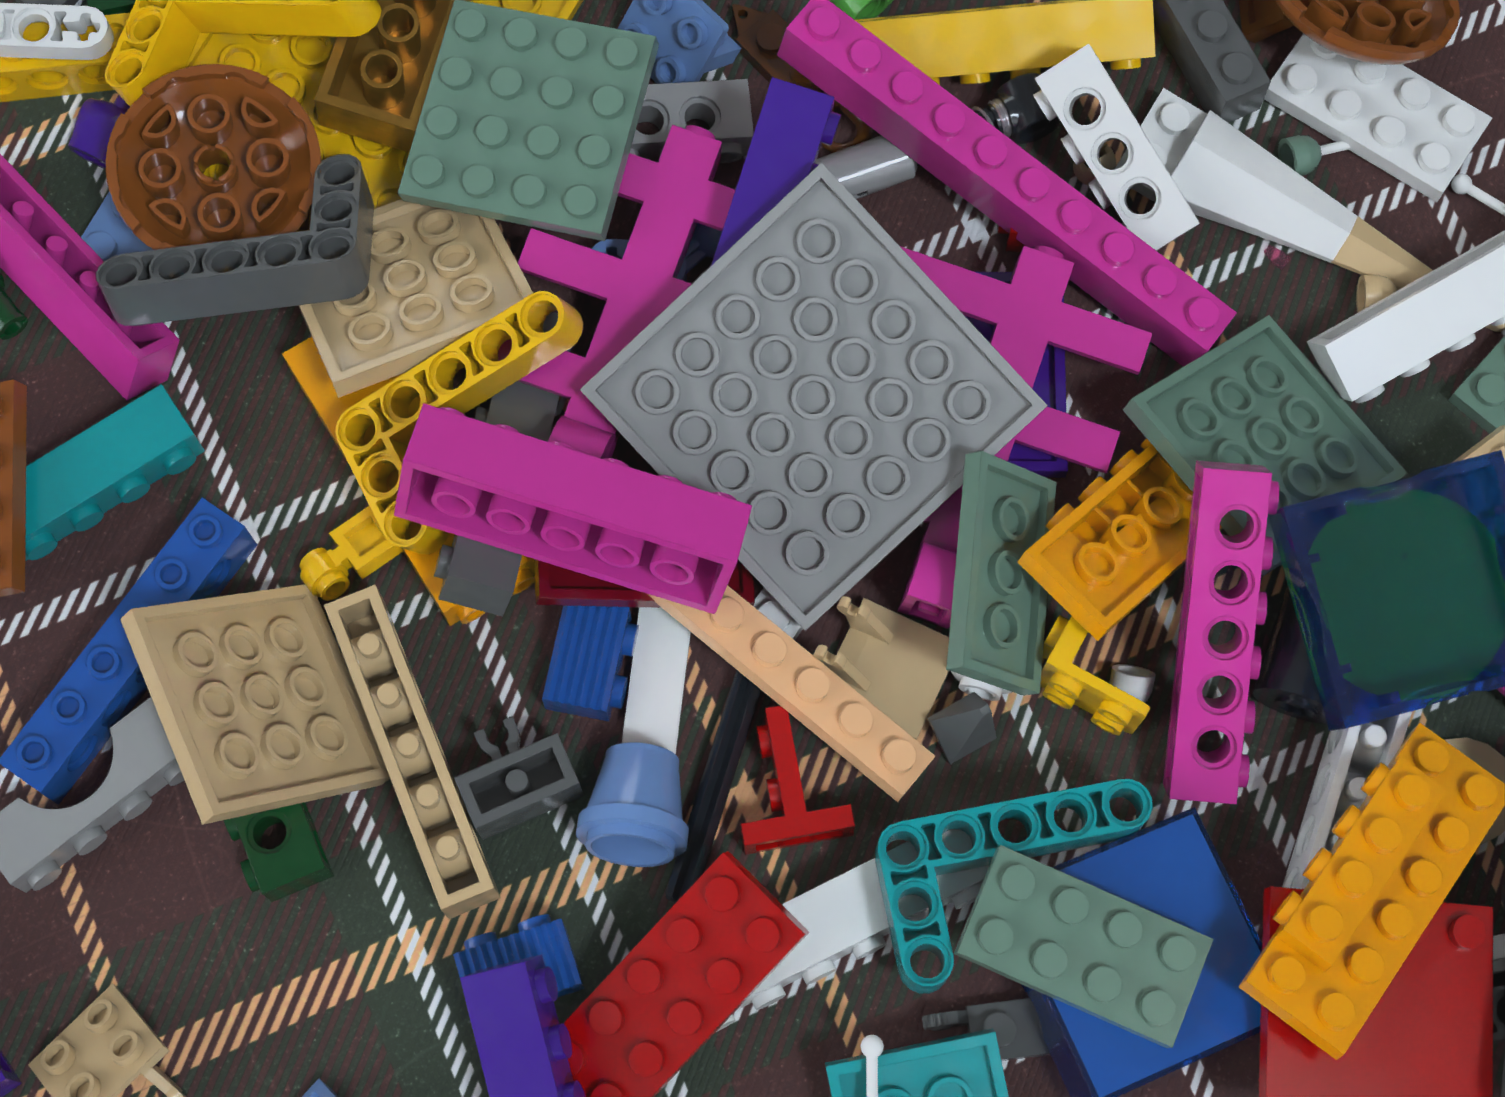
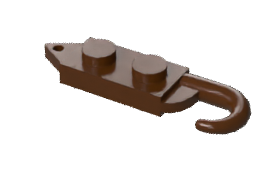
[732,4,875,153]

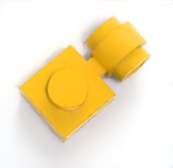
[299,506,403,601]

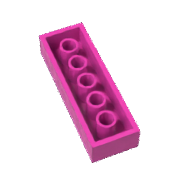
[394,403,752,614]

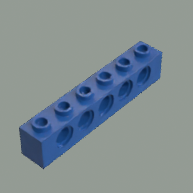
[0,498,257,805]

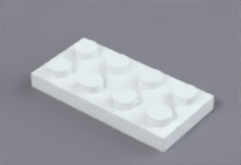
[1264,34,1492,202]

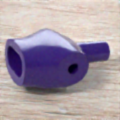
[68,95,130,170]

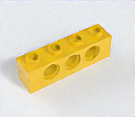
[0,13,130,103]

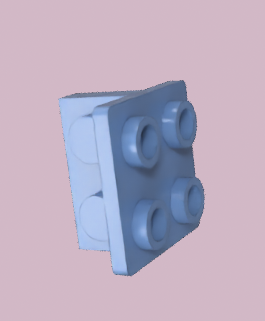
[618,0,741,84]

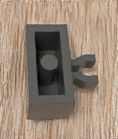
[454,716,584,840]

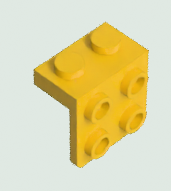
[1040,614,1150,736]

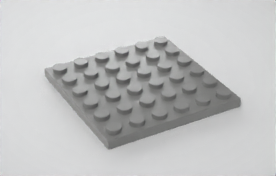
[580,162,1048,631]

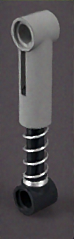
[735,73,1061,200]

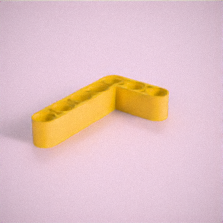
[105,0,382,107]
[336,291,583,554]

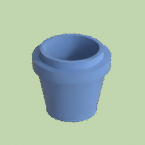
[576,742,689,867]

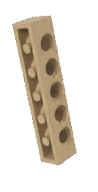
[324,585,501,919]

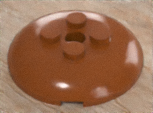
[1275,0,1460,65]
[106,64,322,250]

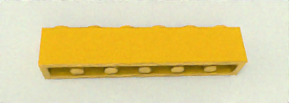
[855,0,1156,85]

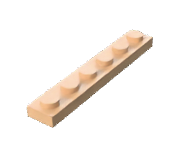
[648,585,935,802]

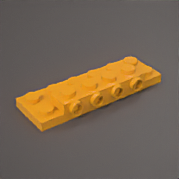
[1017,438,1223,641]
[1238,723,1505,1060]

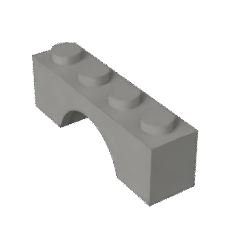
[0,697,184,893]

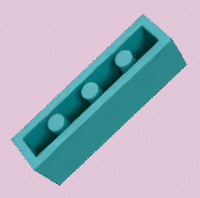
[26,384,205,561]

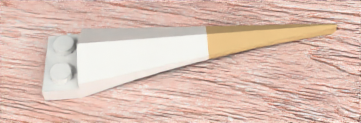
[1114,88,1505,332]

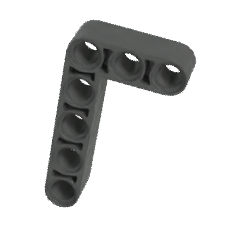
[96,154,374,326]

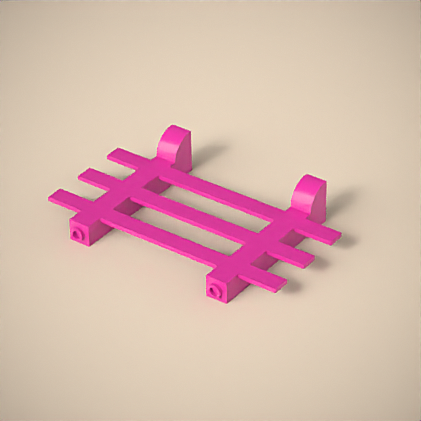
[498,125,1153,629]

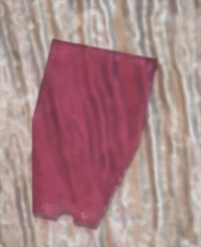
[1264,245,1291,270]

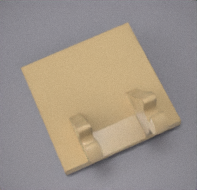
[813,596,949,740]
[28,983,187,1097]

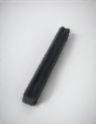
[665,670,761,903]

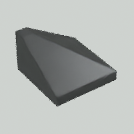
[927,692,997,765]

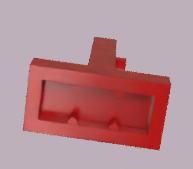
[741,706,855,855]

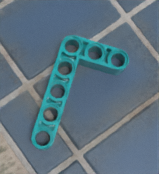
[875,779,1153,994]

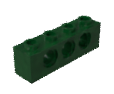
[224,802,334,902]

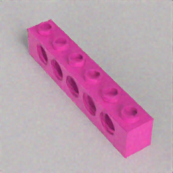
[1163,460,1279,804]

